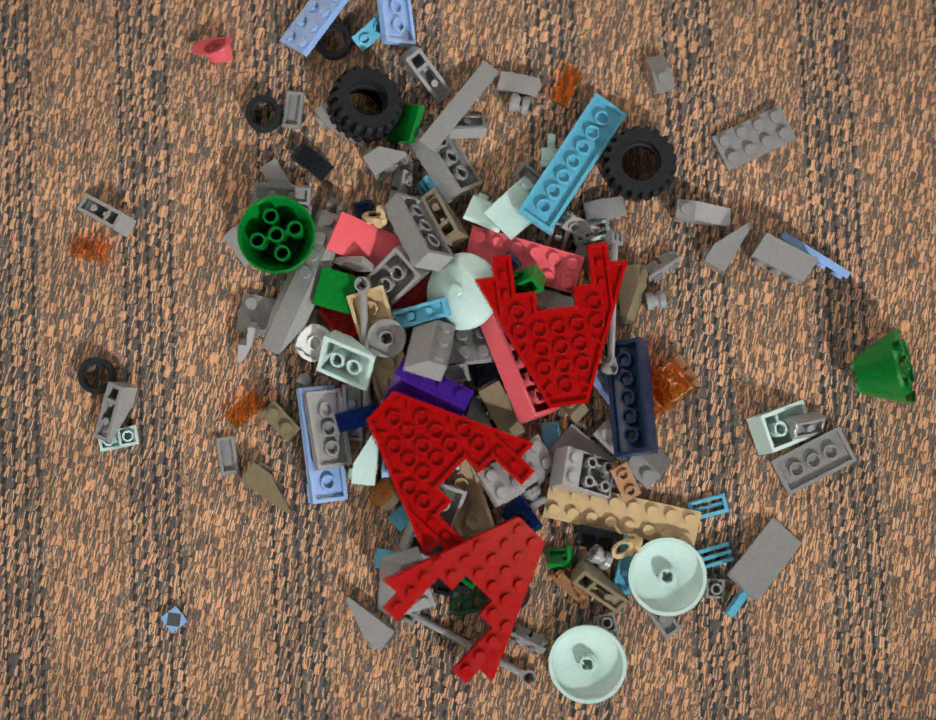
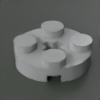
[367,319,407,358]

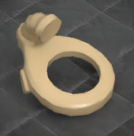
[362,205,388,229]
[611,532,643,559]

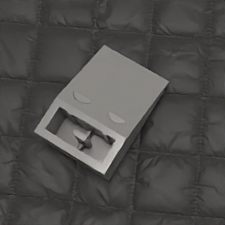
[549,446,615,499]

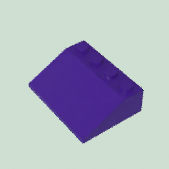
[383,357,475,416]

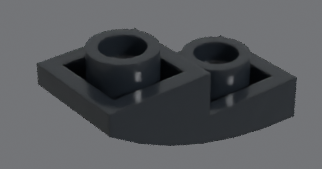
[290,142,333,182]

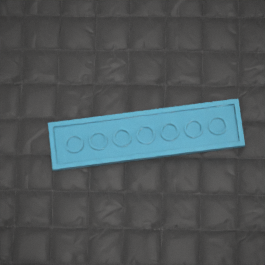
[517,93,627,234]

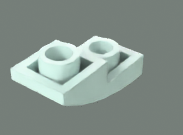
[98,425,139,452]

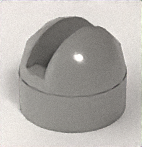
[295,373,311,388]

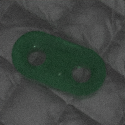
[449,591,487,616]

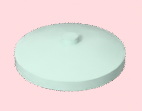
[427,253,493,331]
[628,538,707,616]
[548,624,627,704]

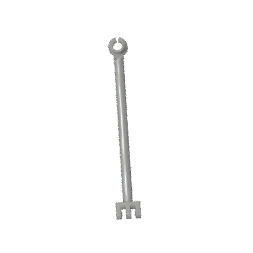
[601,229,623,375]
[354,276,375,424]
[401,610,537,685]

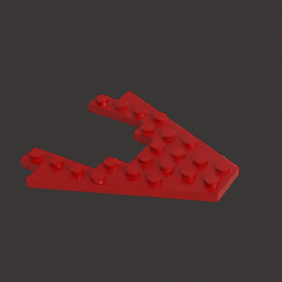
[383,515,545,684]

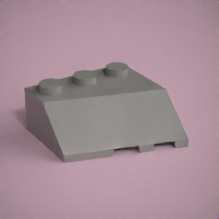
[377,546,436,614]

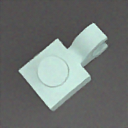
[541,134,559,167]

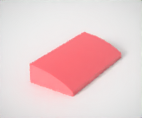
[326,211,402,270]

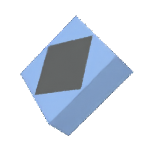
[161,606,188,633]

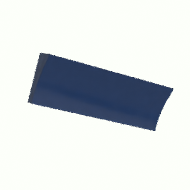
[604,337,658,458]

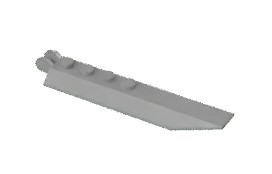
[261,197,347,355]

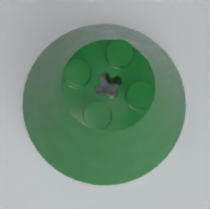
[237,196,316,274]
[850,328,916,405]

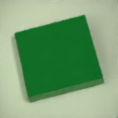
[387,105,425,143]
[312,267,358,314]

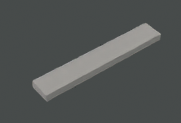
[417,60,499,154]

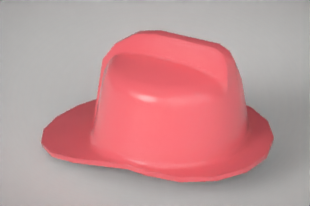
[191,36,233,63]

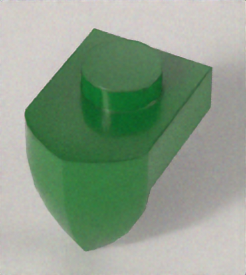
[545,544,574,569]

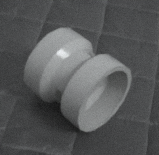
[508,92,531,116]
[644,289,667,311]
[522,484,548,510]
[586,544,614,570]

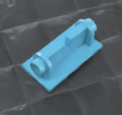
[351,14,381,52]

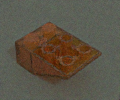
[651,358,696,420]

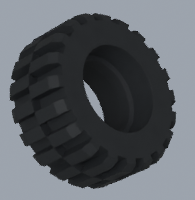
[326,66,403,143]
[602,126,677,202]

